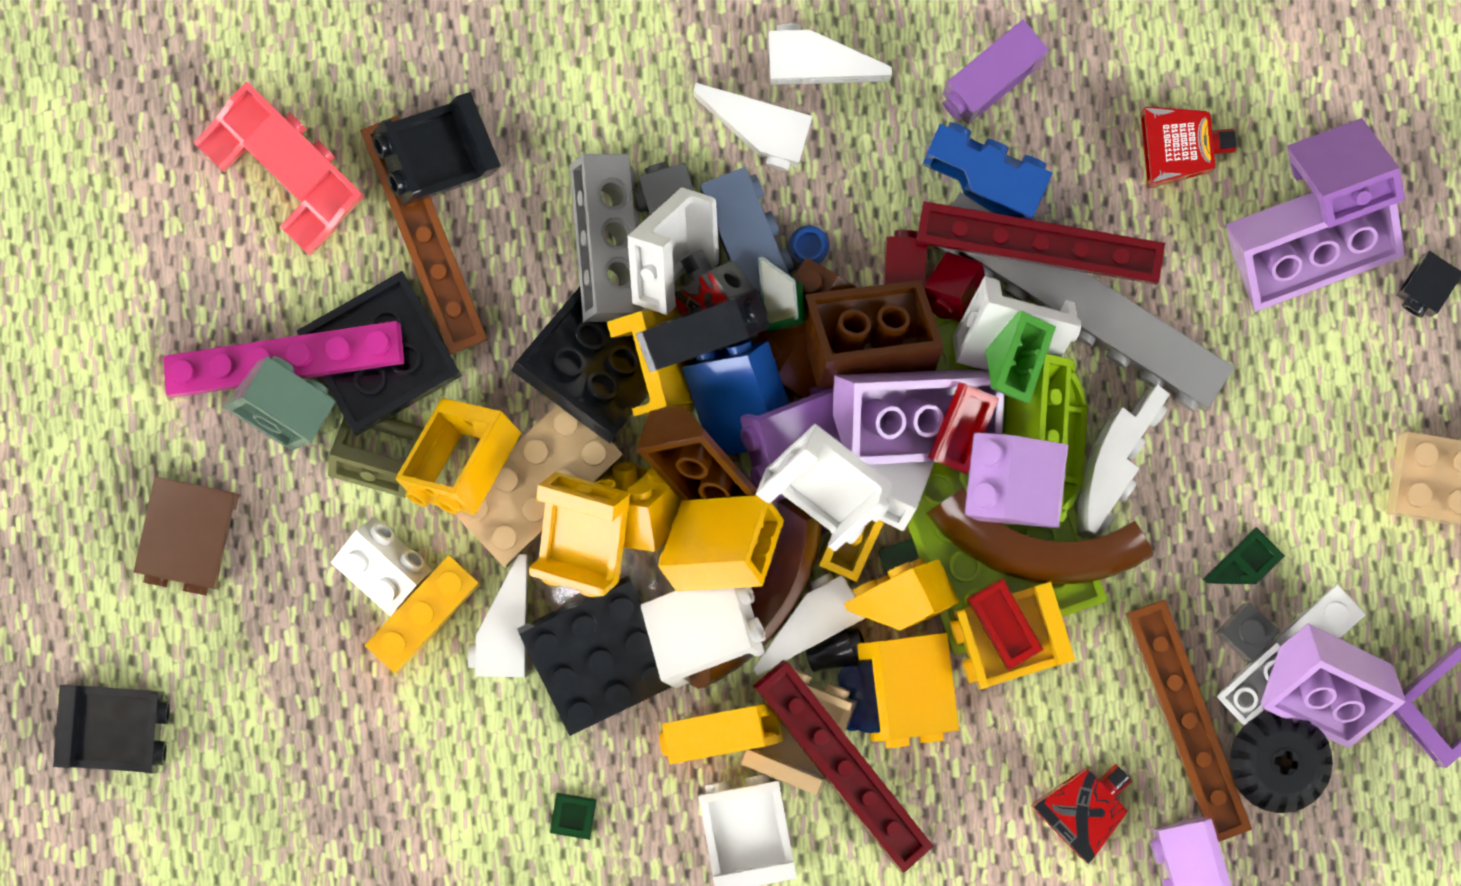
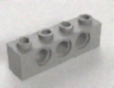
[570,154,644,322]

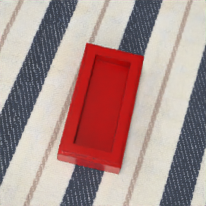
[927,382,999,474]
[966,578,1044,670]

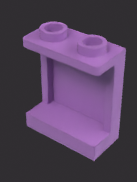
[1287,118,1405,228]
[740,386,842,498]

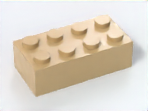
[454,405,624,568]
[1386,432,1461,527]

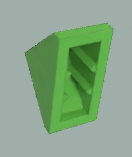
[985,311,1056,404]

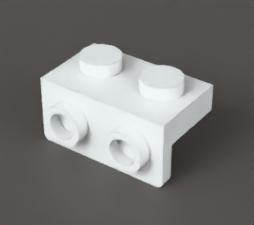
[331,517,432,617]

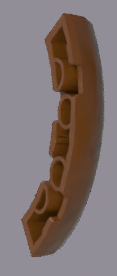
[926,488,1153,584]
[689,498,822,689]

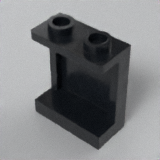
[373,92,501,206]
[53,685,170,774]

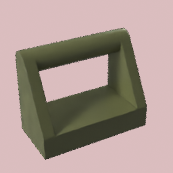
[328,418,424,498]

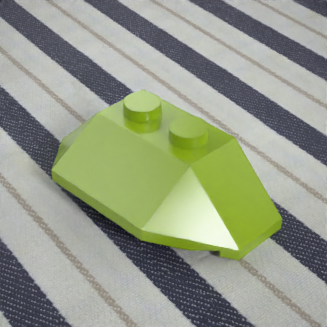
[1005,354,1088,522]

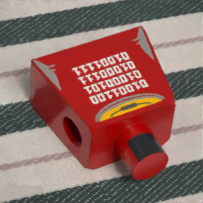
[1140,107,1236,188]

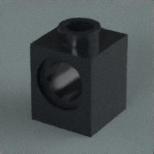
[1396,251,1461,318]

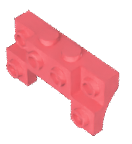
[193,81,365,256]

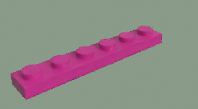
[163,321,404,398]

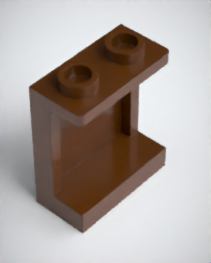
[133,476,239,596]

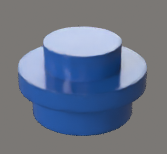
[789,225,829,264]

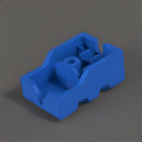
[922,122,1053,220]

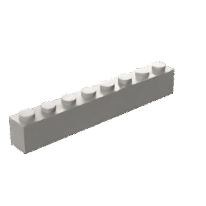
[936,192,1235,412]

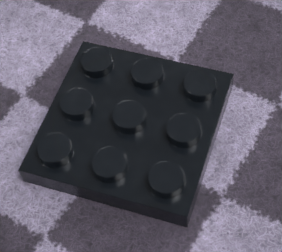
[297,271,462,436]
[511,286,649,444]
[517,576,673,736]

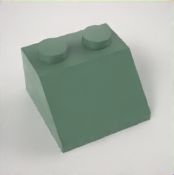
[223,356,336,451]

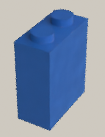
[681,339,789,455]

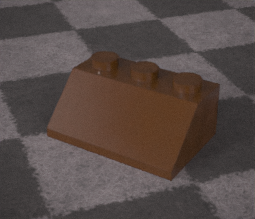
[753,257,857,399]
[804,280,944,389]
[636,405,757,501]

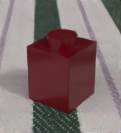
[883,230,927,286]
[924,252,985,322]

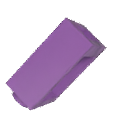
[943,19,1049,125]
[1393,642,1461,768]

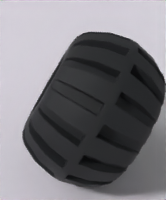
[1230,712,1333,813]

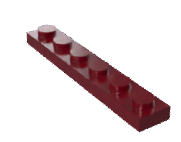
[916,201,1166,285]
[752,660,934,873]

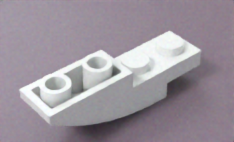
[1077,384,1170,539]
[1217,583,1366,725]

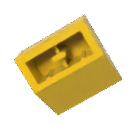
[595,462,682,552]
[843,557,960,630]

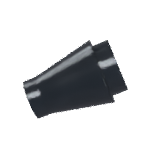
[806,627,865,672]

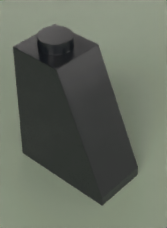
[636,289,770,372]

